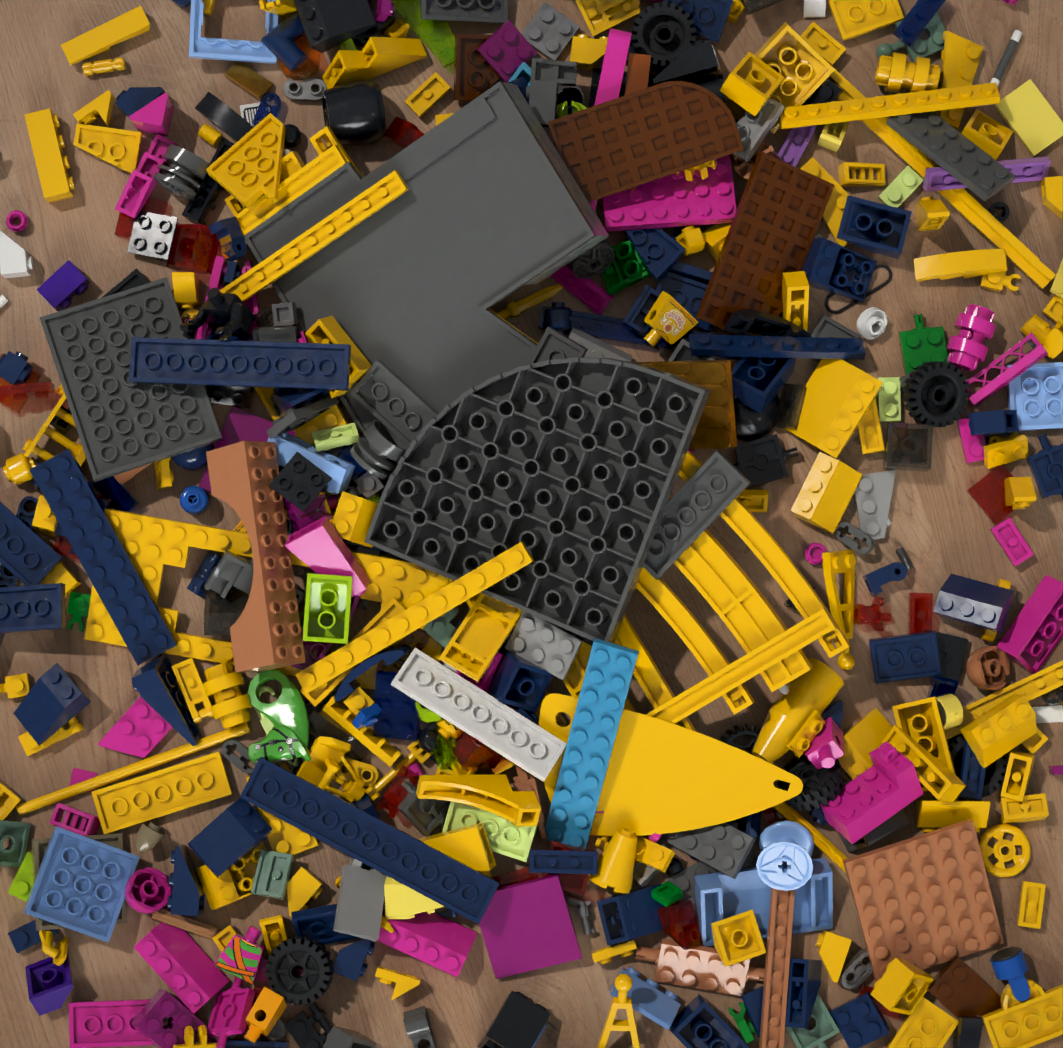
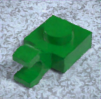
[728,1002,756,1044]

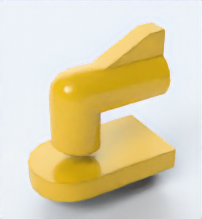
[39,930,69,966]

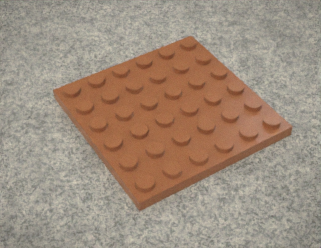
[843,819,1004,982]

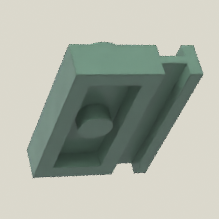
[251,849,294,900]

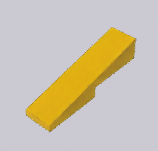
[61,6,150,66]

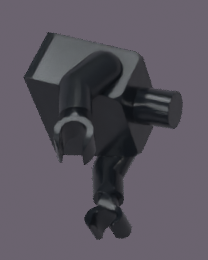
[180,288,256,340]

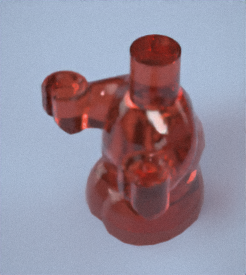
[853,597,891,631]

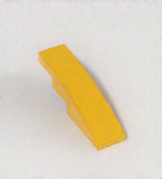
[913,248,1008,282]

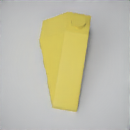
[384,876,445,919]

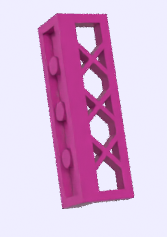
[966,332,1048,407]

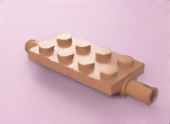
[635,939,765,996]

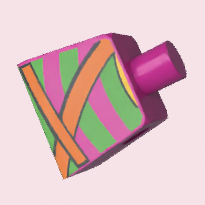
[214,926,265,984]

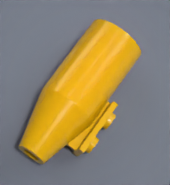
[752,658,844,764]

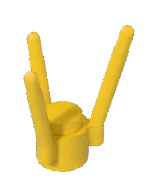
[325,756,365,803]

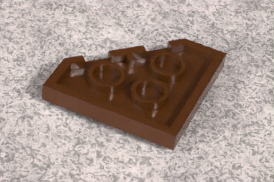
[454,34,500,101]

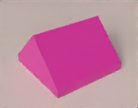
[129,92,174,136]

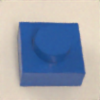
[352,703,382,729]

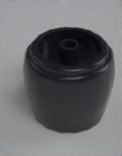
[322,80,386,145]

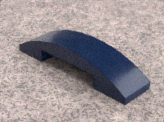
[334,645,411,702]

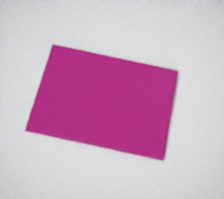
[69,768,97,792]

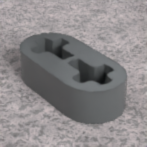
[835,522,874,554]
[222,740,257,774]

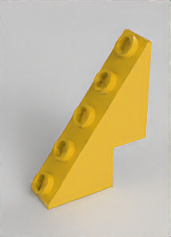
[322,37,427,89]

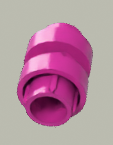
[946,304,996,371]

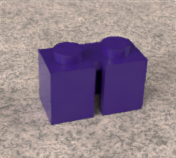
[37,260,90,311]

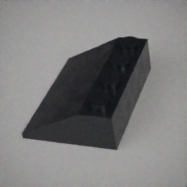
[294,0,377,53]

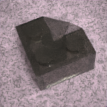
[883,423,933,472]

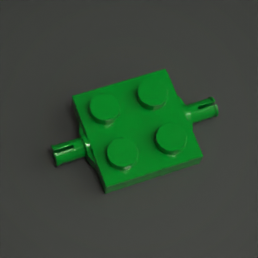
[898,314,949,375]

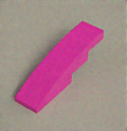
[115,134,177,219]

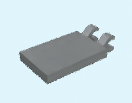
[333,856,387,941]

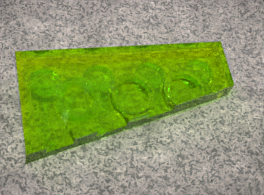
[391,0,455,68]

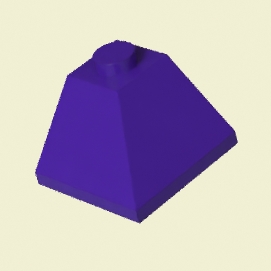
[25,953,73,1016]

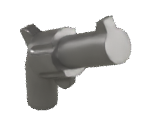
[566,894,595,935]

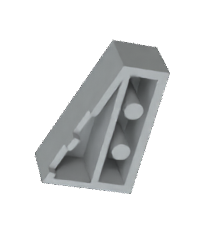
[567,326,631,362]

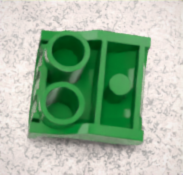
[602,240,652,295]

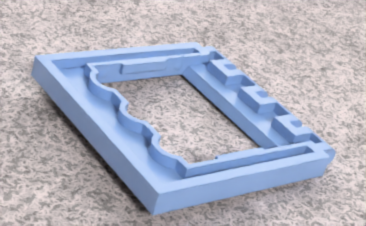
[189,0,278,64]

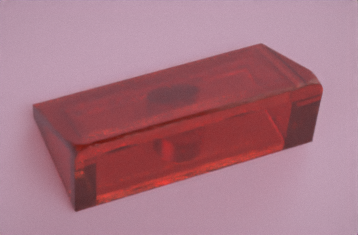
[907,593,933,634]

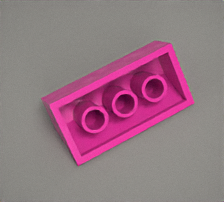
[997,575,1063,675]
[377,911,478,977]
[134,922,230,1014]

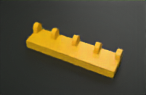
[322,696,402,767]

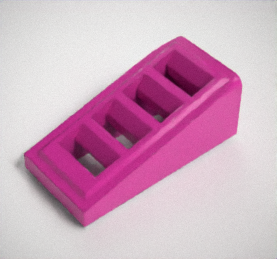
[50,802,100,836]

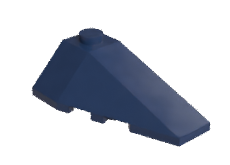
[131,653,201,746]

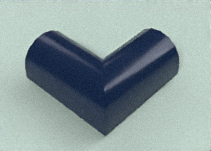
[261,12,307,72]

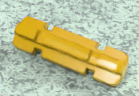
[82,57,126,76]

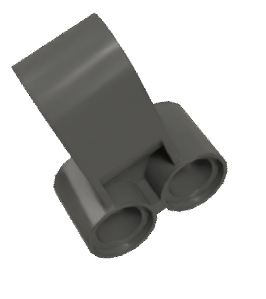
[403,1006,437,1048]

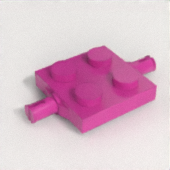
[207,976,255,1048]

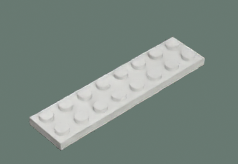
[391,648,567,782]

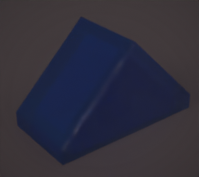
[927,676,959,698]

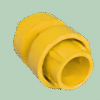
[874,52,941,93]
[203,661,253,729]

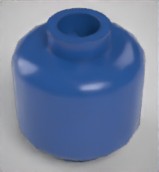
[180,486,210,515]

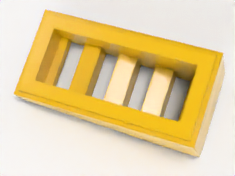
[838,162,886,187]

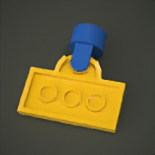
[981,947,1063,1048]

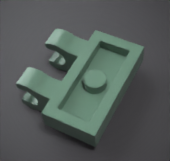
[423,607,460,648]

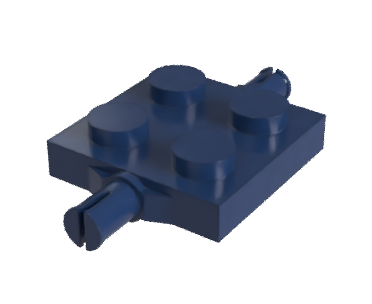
[1026,434,1063,499]

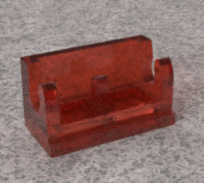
[378,765,419,819]

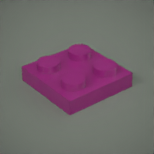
[476,20,537,83]

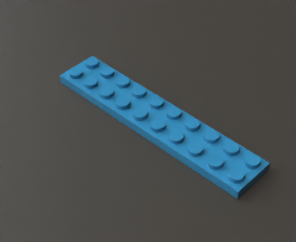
[545,638,639,851]

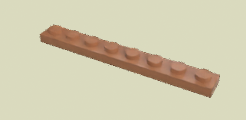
[759,887,795,1048]

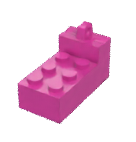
[820,741,923,844]

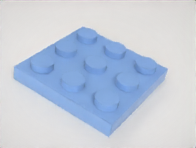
[1006,362,1063,431]

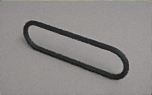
[825,264,892,314]

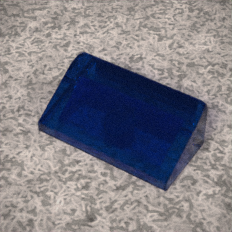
[94,476,139,512]

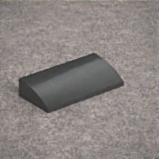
[420,0,508,23]

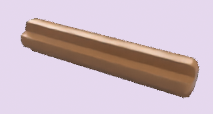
[152,908,217,939]

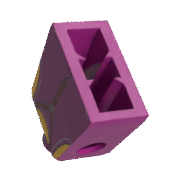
[283,492,339,532]

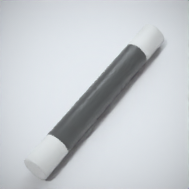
[990,30,1022,87]

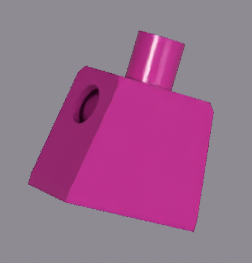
[804,717,845,769]

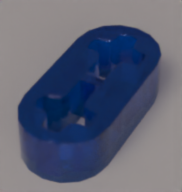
[253,93,282,127]

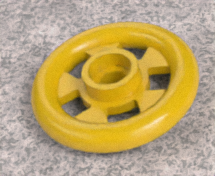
[979,824,1031,877]

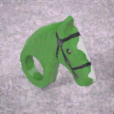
[248,670,311,763]

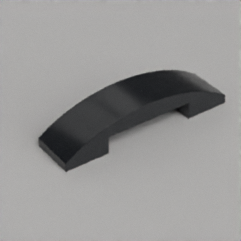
[195,92,253,142]
[724,310,811,337]

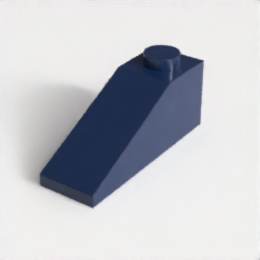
[785,958,822,1029]

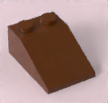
[927,956,1001,1025]

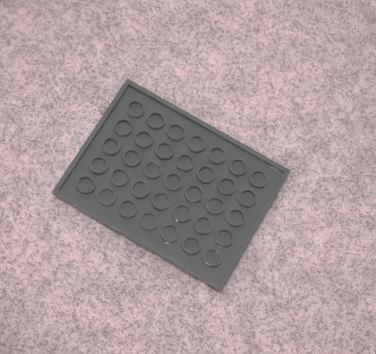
[39,277,223,482]

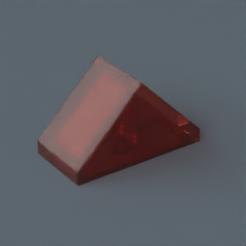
[385,116,424,149]

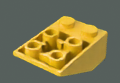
[196,842,266,910]

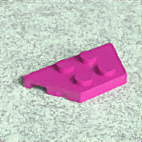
[98,696,173,758]

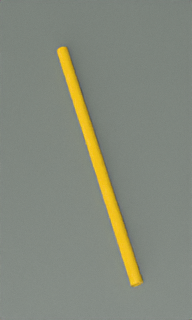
[16,722,251,816]

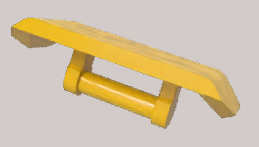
[296,736,351,790]

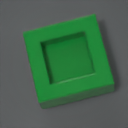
[651,881,683,907]

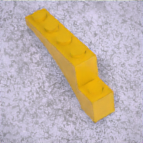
[416,774,541,826]

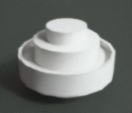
[856,307,888,340]

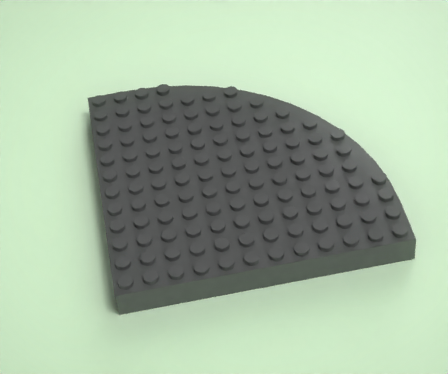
[364,357,711,643]

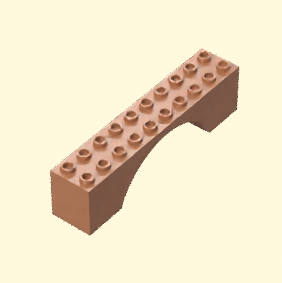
[206,441,305,672]

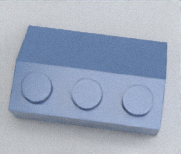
[609,966,681,1030]

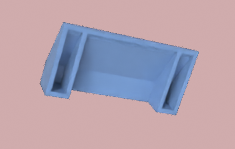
[694,858,833,947]

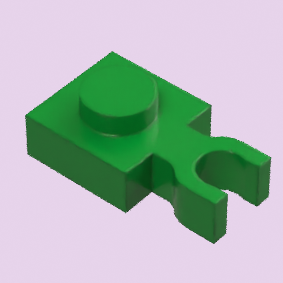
[67,591,91,632]

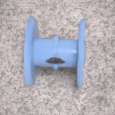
[756,820,814,891]

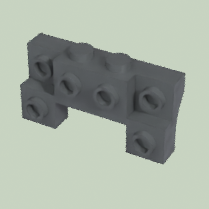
[526,58,577,150]
[204,550,305,604]

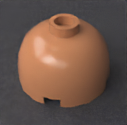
[966,646,1010,690]

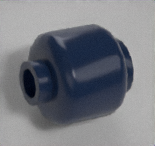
[543,302,572,334]

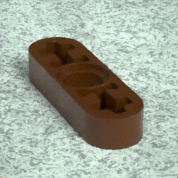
[376,628,428,681]

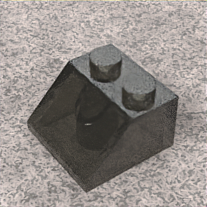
[204,588,250,635]

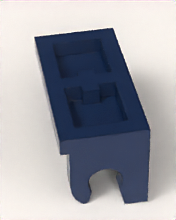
[622,284,661,337]

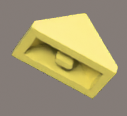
[817,121,850,152]

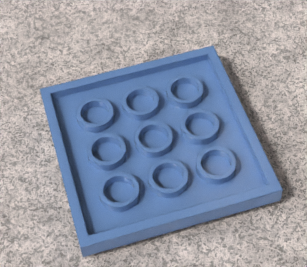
[23,826,140,942]

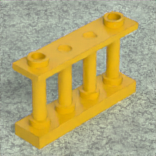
[22,387,86,467]

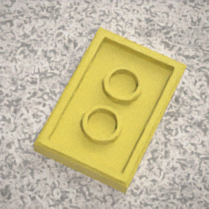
[994,79,1063,157]

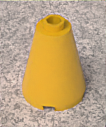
[588,828,637,894]

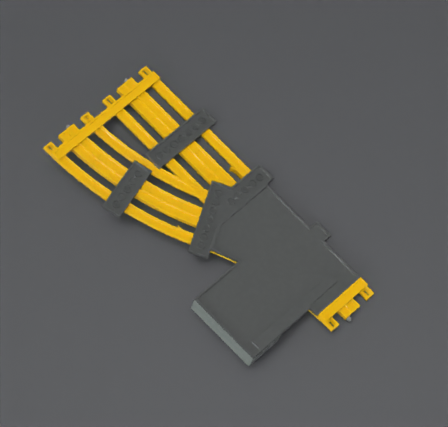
[224,81,851,732]

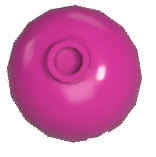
[124,867,171,914]

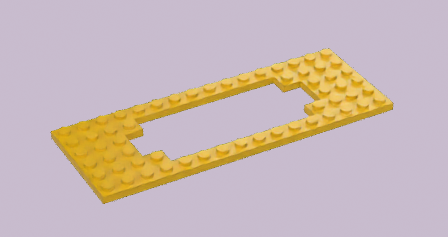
[84,508,453,696]

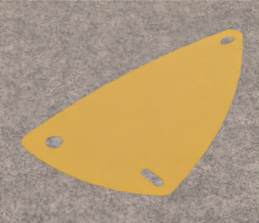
[539,693,803,836]

